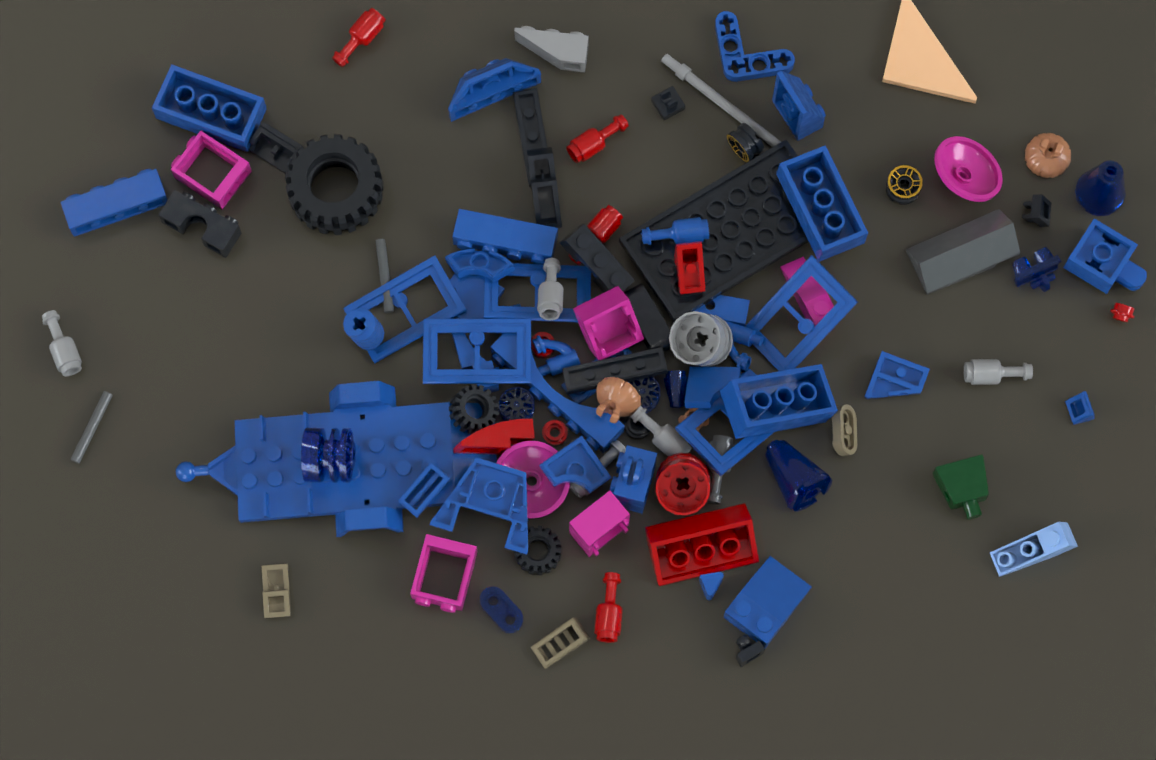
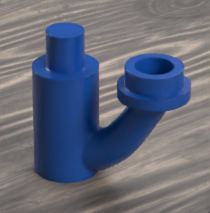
[726,321,763,371]
[532,335,580,377]

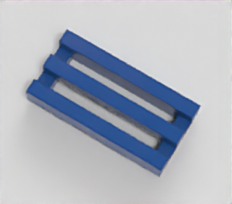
[397,461,451,518]

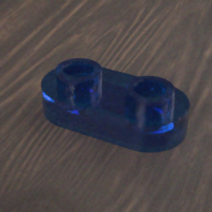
[480,586,523,633]

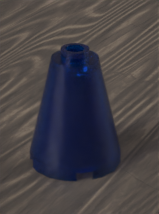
[1075,160,1126,216]
[765,440,833,512]

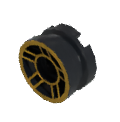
[727,123,764,162]
[886,165,922,205]

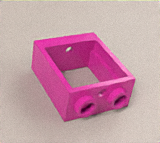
[171,131,252,209]
[410,534,478,613]

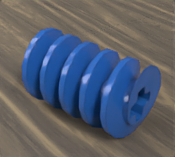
[343,308,384,350]

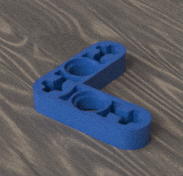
[715,11,795,82]

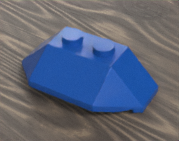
[448,58,541,122]

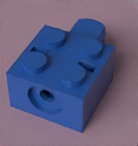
[1063,218,1147,294]
[610,445,657,514]

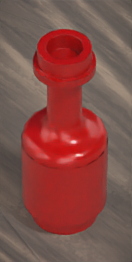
[332,8,386,67]
[566,114,629,163]
[568,205,623,266]
[594,572,622,643]

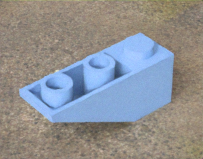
[990,521,1078,577]

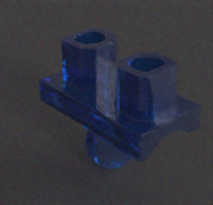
[1012,247,1061,292]

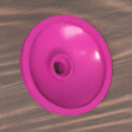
[934,136,1003,202]
[496,441,570,519]

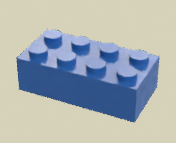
[152,64,267,152]
[776,145,868,262]
[720,364,838,439]

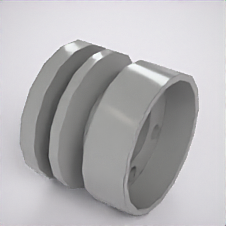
[669,311,733,367]

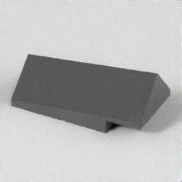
[906,209,1020,294]

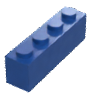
[61,169,168,237]
[453,209,558,265]

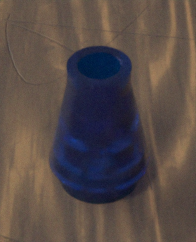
[663,370,688,408]

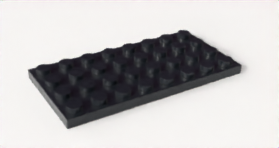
[619,140,809,322]

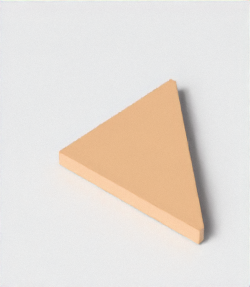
[882,0,977,104]

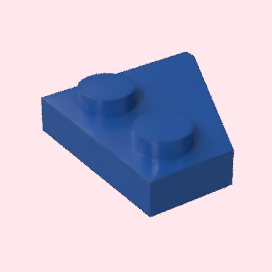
[864,351,930,399]

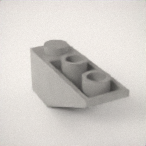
[514,26,589,72]

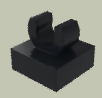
[651,86,685,121]
[1022,194,1052,227]
[736,634,765,667]

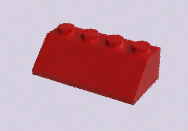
[645,503,759,586]

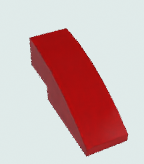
[453,419,534,455]

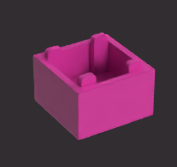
[573,286,644,361]
[569,491,630,557]

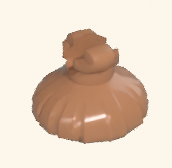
[1025,133,1071,178]
[596,377,641,423]

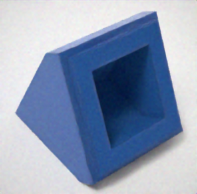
[1065,391,1095,425]
[699,572,724,601]

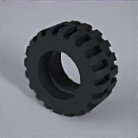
[285,134,383,235]

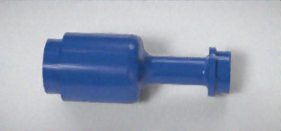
[641,217,709,245]

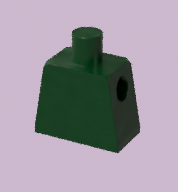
[933,454,989,520]

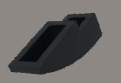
[527,147,562,228]

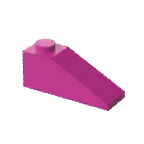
[780,257,834,327]

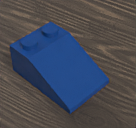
[772,71,826,141]
[723,556,812,649]

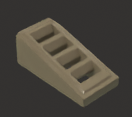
[531,617,590,669]

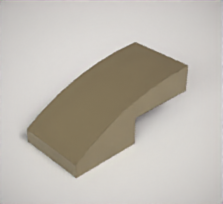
[261,563,291,618]

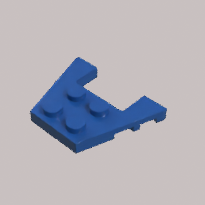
[430,457,528,555]

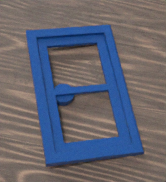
[343,255,467,364]
[745,255,858,371]
[484,263,591,322]
[423,319,531,384]
[675,369,774,477]

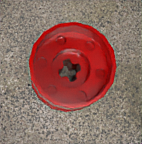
[656,452,710,515]

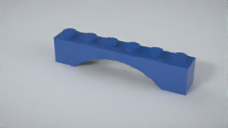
[491,333,625,454]

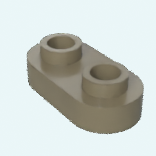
[832,404,857,456]

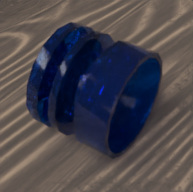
[301,428,356,483]

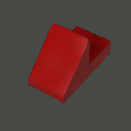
[674,241,706,294]

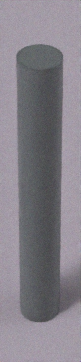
[375,239,394,314]
[70,391,113,464]

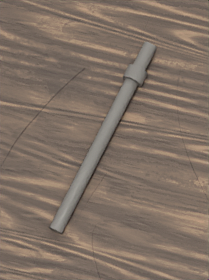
[661,54,781,147]

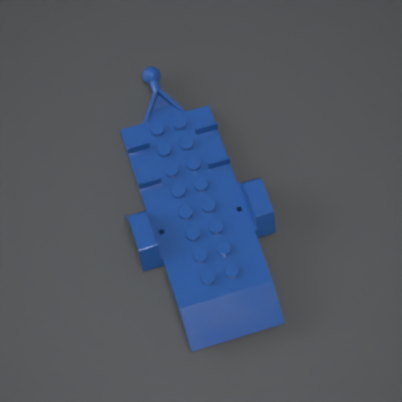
[176,381,497,537]

